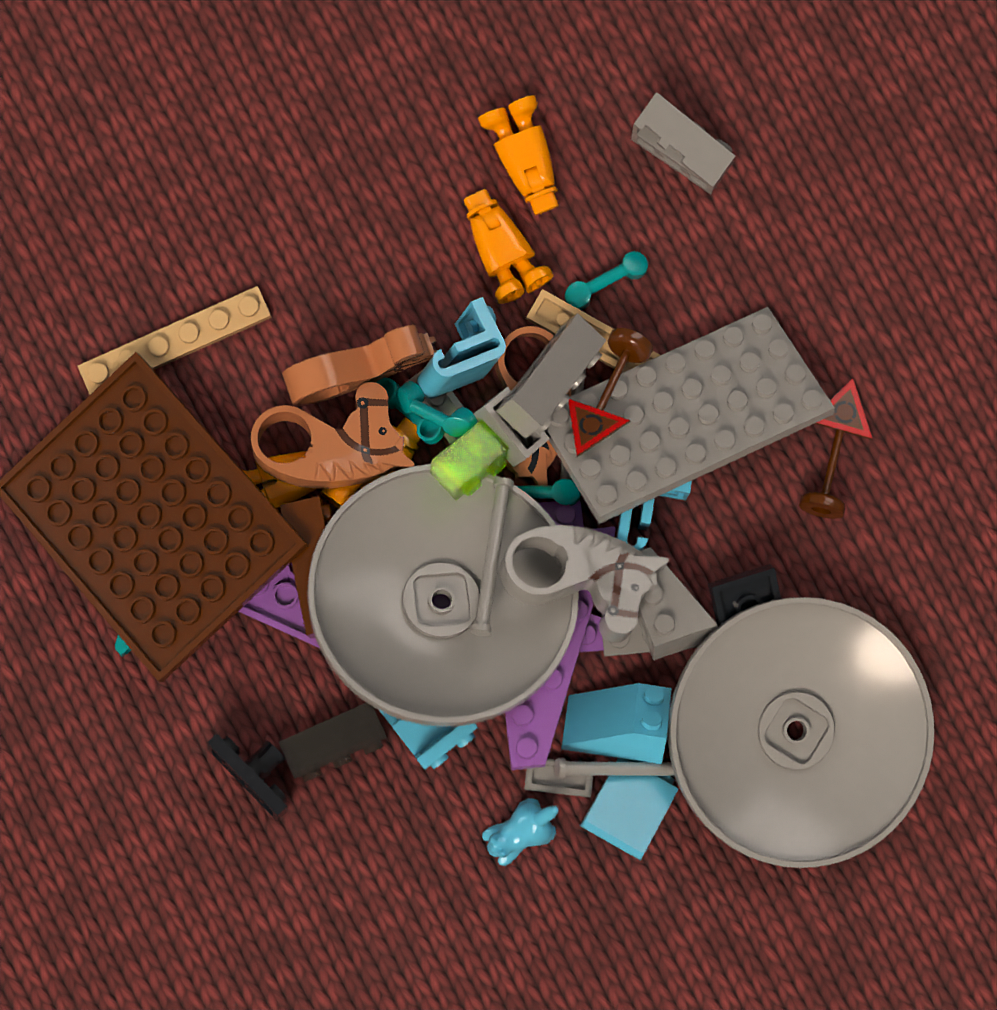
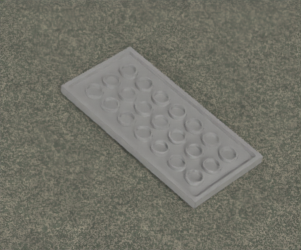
[544,307,835,524]

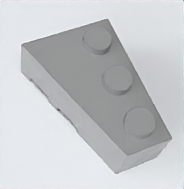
[631,92,735,194]
[638,547,718,660]

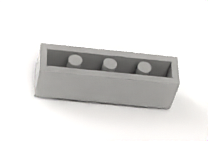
[496,313,606,439]

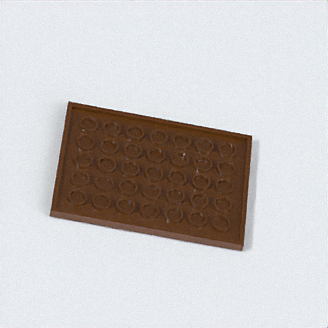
[0,352,309,683]

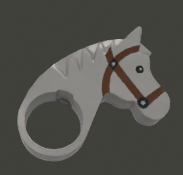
[500,525,669,643]

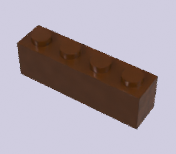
[280,496,333,639]

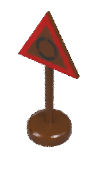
[568,328,653,457]
[799,378,872,519]

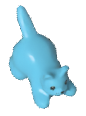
[482,798,559,866]

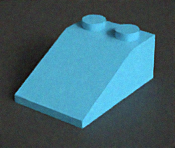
[561,683,672,764]

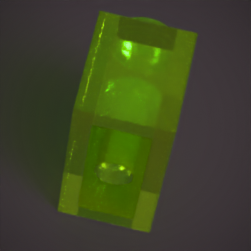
[429,420,509,501]

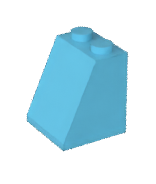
[580,758,678,860]

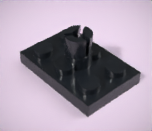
[708,564,781,627]
[207,733,288,821]

